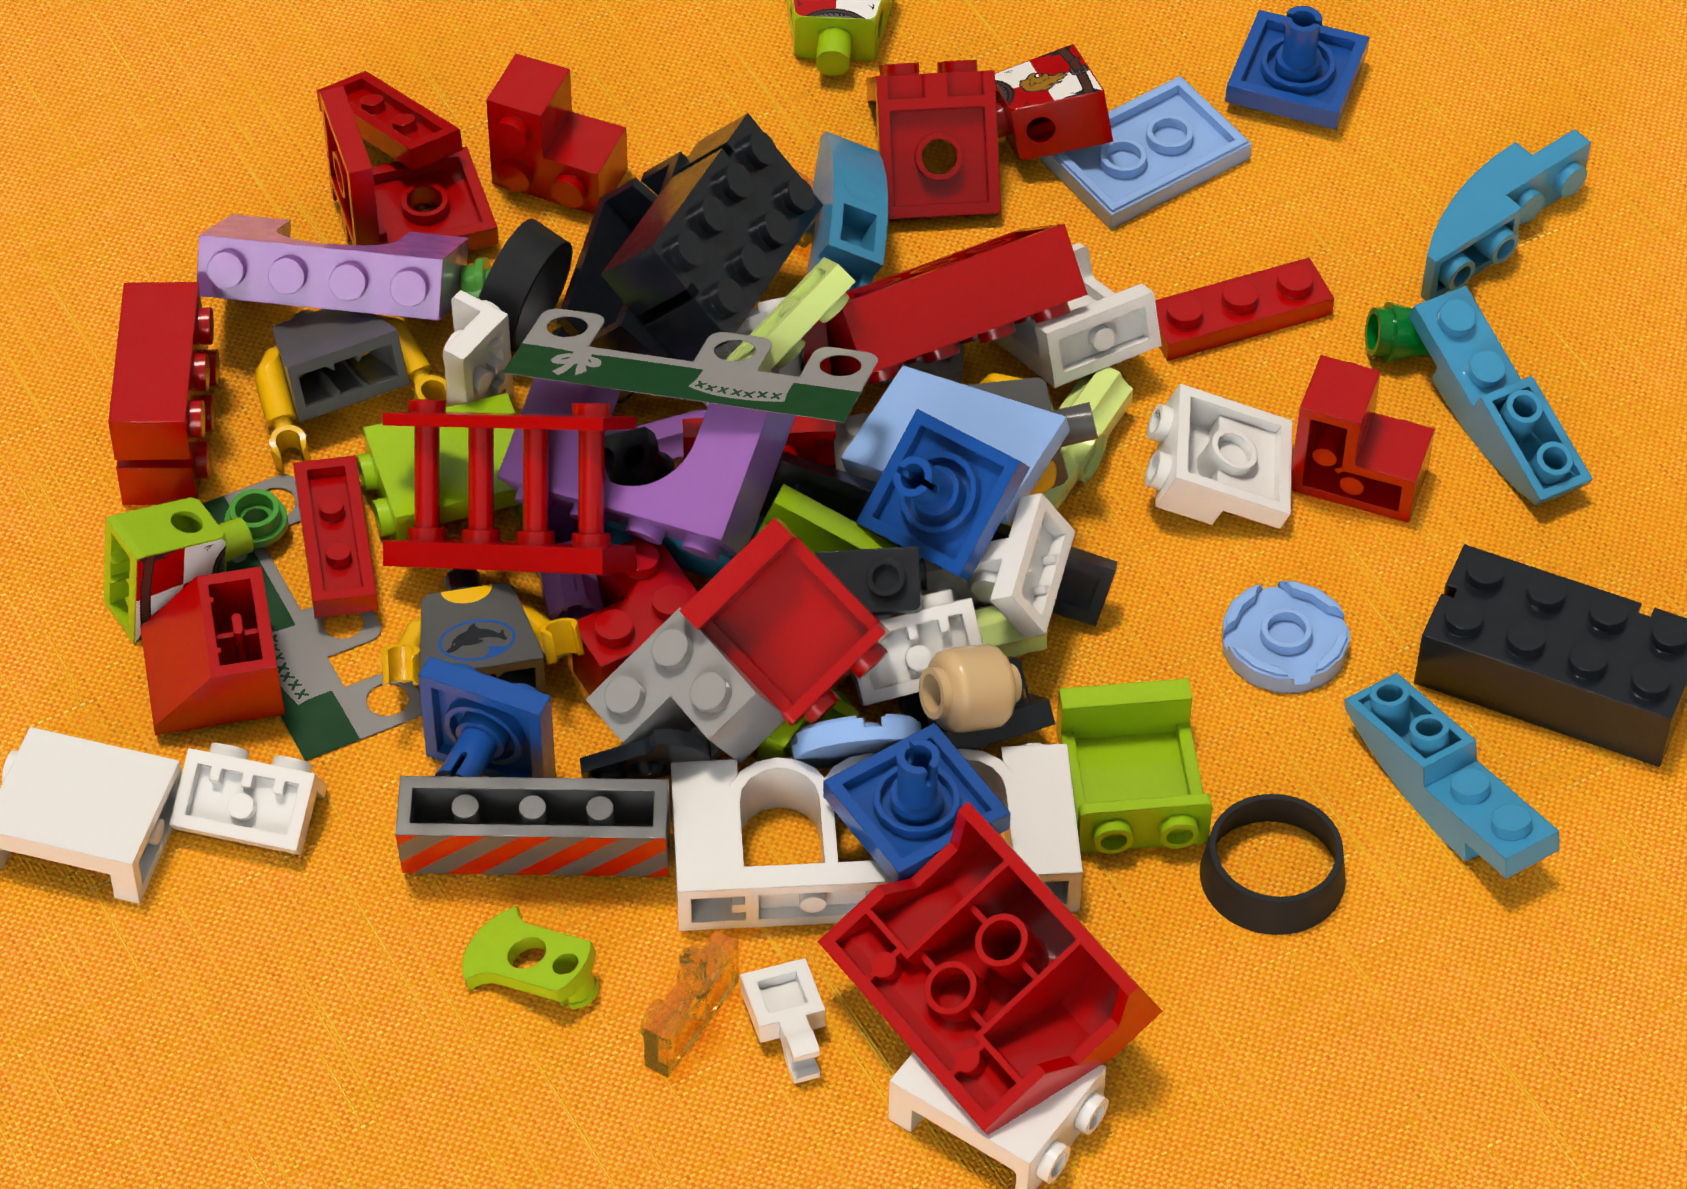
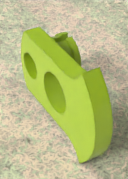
[462,906,599,1009]

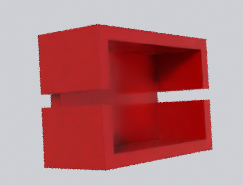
[108,282,220,505]

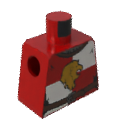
[995,44,1114,160]

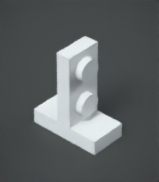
[921,493,1075,638]

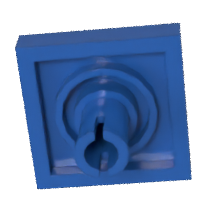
[1225,6,1370,130]
[856,409,1030,582]
[418,656,556,778]
[823,723,1011,882]

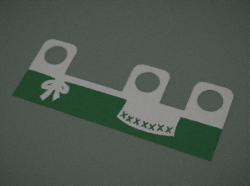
[502,309,878,423]
[202,474,422,761]

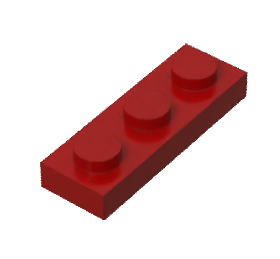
[316,70,463,171]
[1155,257,1335,361]
[293,455,378,619]

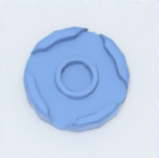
[1222,581,1350,693]
[791,714,922,769]

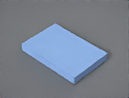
[1040,76,1252,229]
[841,366,1070,525]

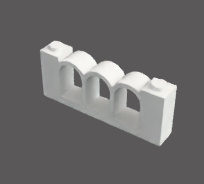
[671,743,1083,931]

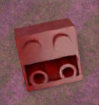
[140,566,285,735]

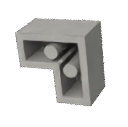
[585,608,785,764]

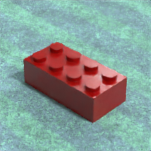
[826,224,1088,384]

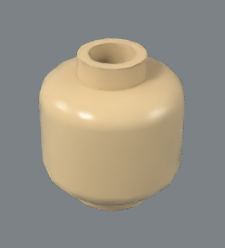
[919,644,1022,734]

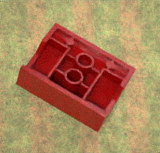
[817,802,1163,1135]

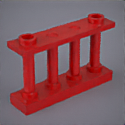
[383,399,636,575]

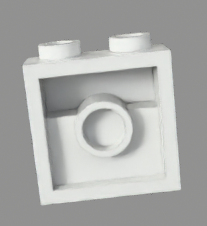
[1145,383,1292,529]

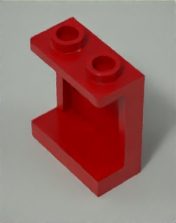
[679,518,891,726]

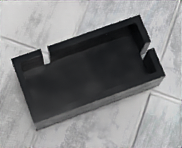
[601,113,823,361]
[552,151,691,403]
[1414,544,1687,767]

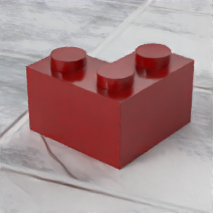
[486,54,628,214]
[1291,355,1435,523]
[572,538,698,695]

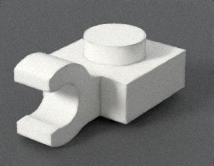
[740,958,826,1084]

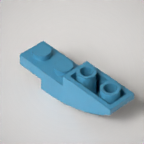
[1421,129,1591,301]
[806,131,888,292]
[1408,286,1593,506]
[1344,673,1560,879]

